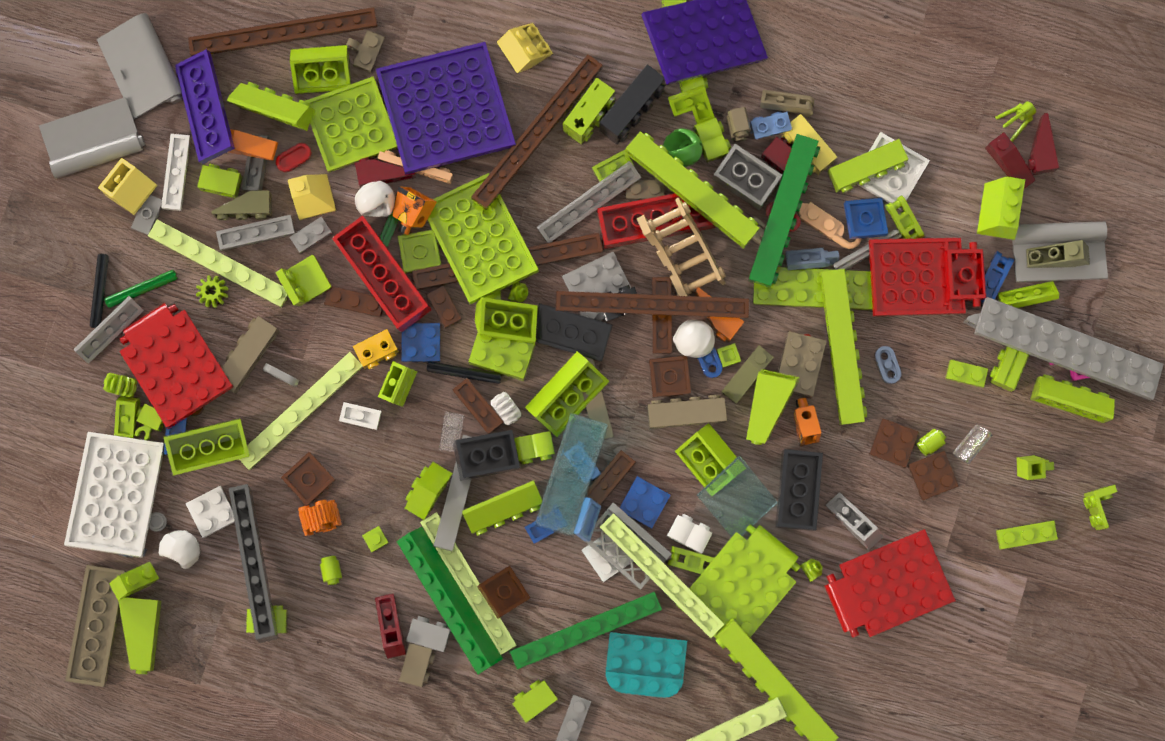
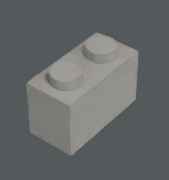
[406,616,451,652]

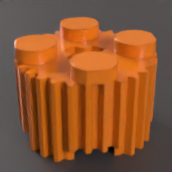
[298,500,342,536]

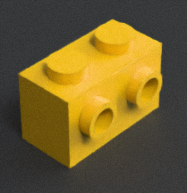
[353,329,399,370]

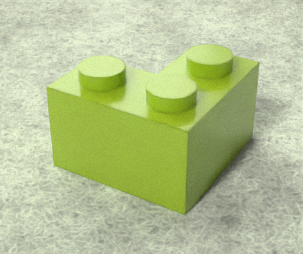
[405,462,453,520]

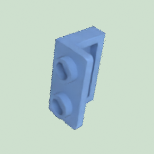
[750,112,792,140]

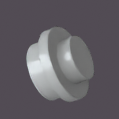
[149,512,167,532]

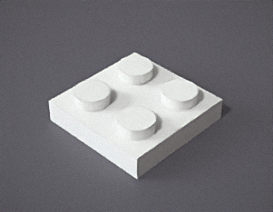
[185,486,235,538]
[581,533,630,582]

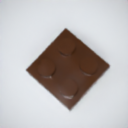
[649,356,691,398]
[869,418,919,468]
[908,451,959,501]
[281,452,336,506]
[477,565,530,619]

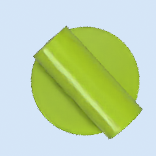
[508,282,528,302]
[800,559,822,582]

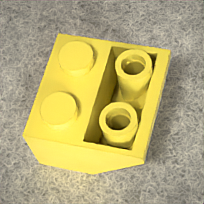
[497,23,553,73]
[98,158,157,215]

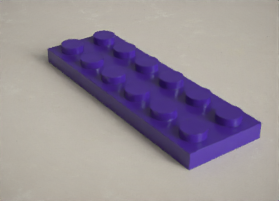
[175,49,235,164]

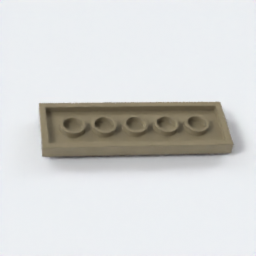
[65,565,126,687]

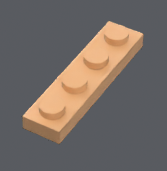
[378,151,454,184]

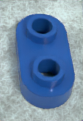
[697,348,722,378]

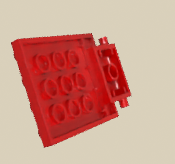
[869,238,986,316]
[119,303,234,429]
[824,529,956,638]

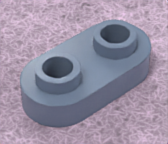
[875,346,901,384]

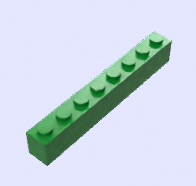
[748,134,820,288]
[396,527,503,674]
[510,591,662,669]

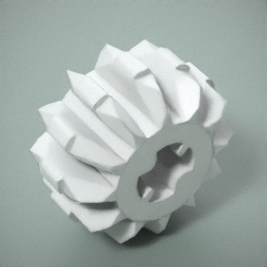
[491,392,521,425]

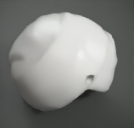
[355,181,395,217]
[673,319,715,358]
[159,530,200,569]

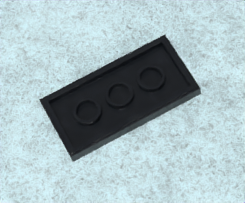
[536,303,613,362]

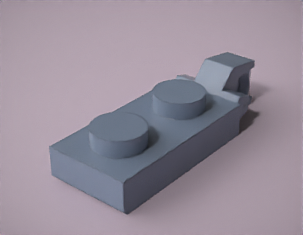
[785,248,839,270]

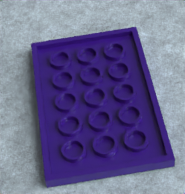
[641,0,768,85]

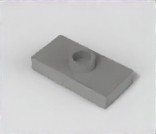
[131,195,162,235]

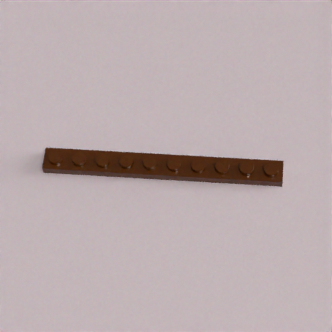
[188,7,378,57]
[471,54,603,210]
[412,233,603,290]
[556,291,749,318]

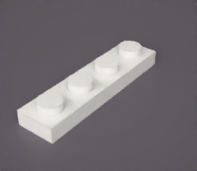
[161,134,191,211]

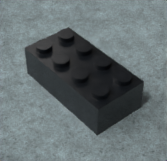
[599,64,666,145]
[776,449,823,531]

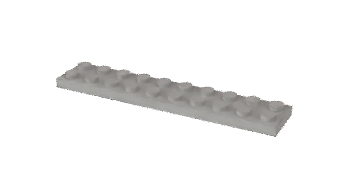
[974,297,1164,401]

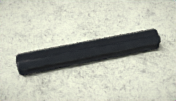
[89,254,109,329]
[426,361,502,384]

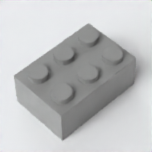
[712,144,782,210]

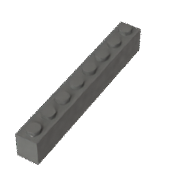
[229,484,279,643]

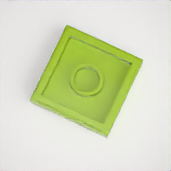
[398,230,441,274]

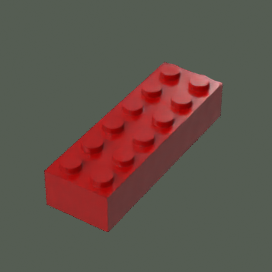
[597,193,716,249]
[332,215,432,333]

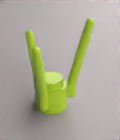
[995,101,1036,142]

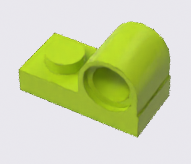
[114,396,141,438]

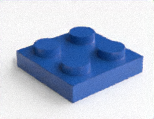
[844,198,888,239]
[402,323,440,362]
[619,476,671,529]

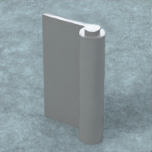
[97,13,183,119]
[39,97,145,179]
[1010,221,1108,282]

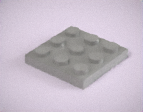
[562,252,631,321]

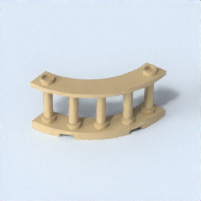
[637,198,726,296]

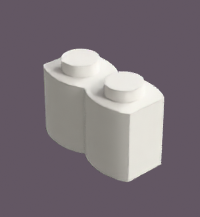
[667,514,712,554]

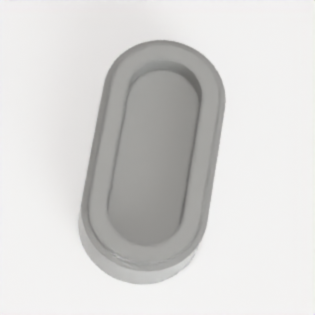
[263,363,299,387]

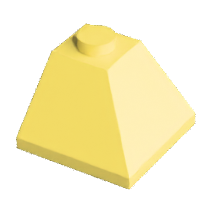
[288,174,336,220]

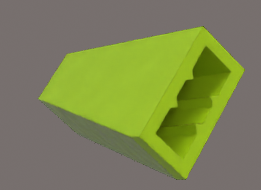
[746,369,800,445]
[119,597,161,675]

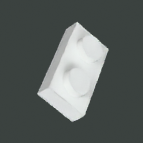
[339,402,382,430]

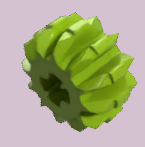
[196,275,229,308]
[103,373,137,397]

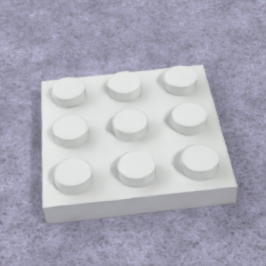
[857,132,930,210]

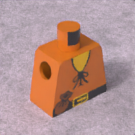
[393,186,437,235]
[794,398,821,446]

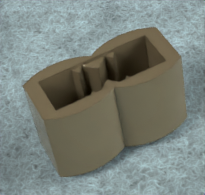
[726,107,751,142]

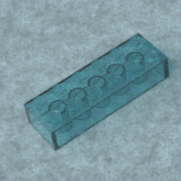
[535,413,608,538]

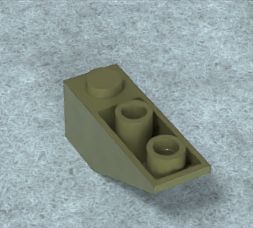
[212,191,272,220]
[1026,240,1090,268]

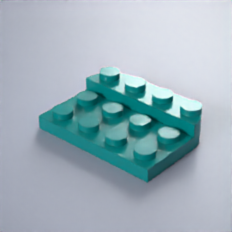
[606,632,687,698]

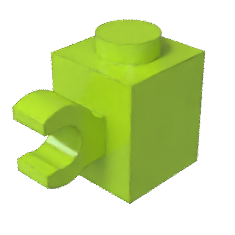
[135,404,164,441]
[1017,455,1054,480]

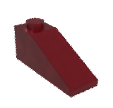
[1028,113,1059,175]
[985,132,1036,189]
[761,136,809,191]
[355,158,416,188]
[375,593,406,659]

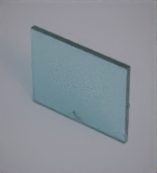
[697,456,778,537]

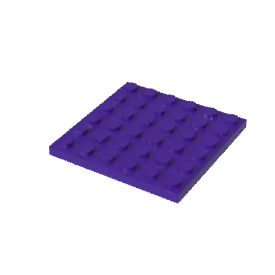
[376,42,516,175]

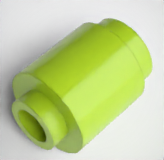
[916,429,946,456]
[320,556,342,585]

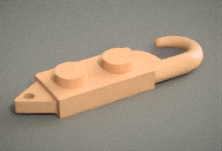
[798,202,861,249]

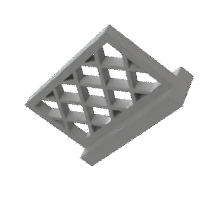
[585,503,671,590]

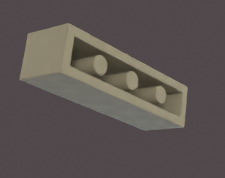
[221,316,280,394]
[647,395,727,429]

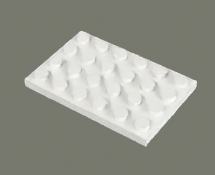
[64,432,165,558]

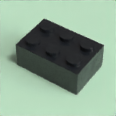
[453,430,520,481]

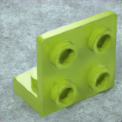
[275,255,332,307]
[1083,485,1117,530]

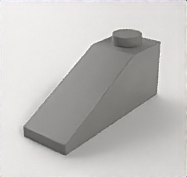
[826,492,883,550]

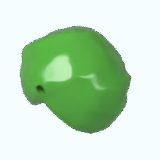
[662,128,703,167]

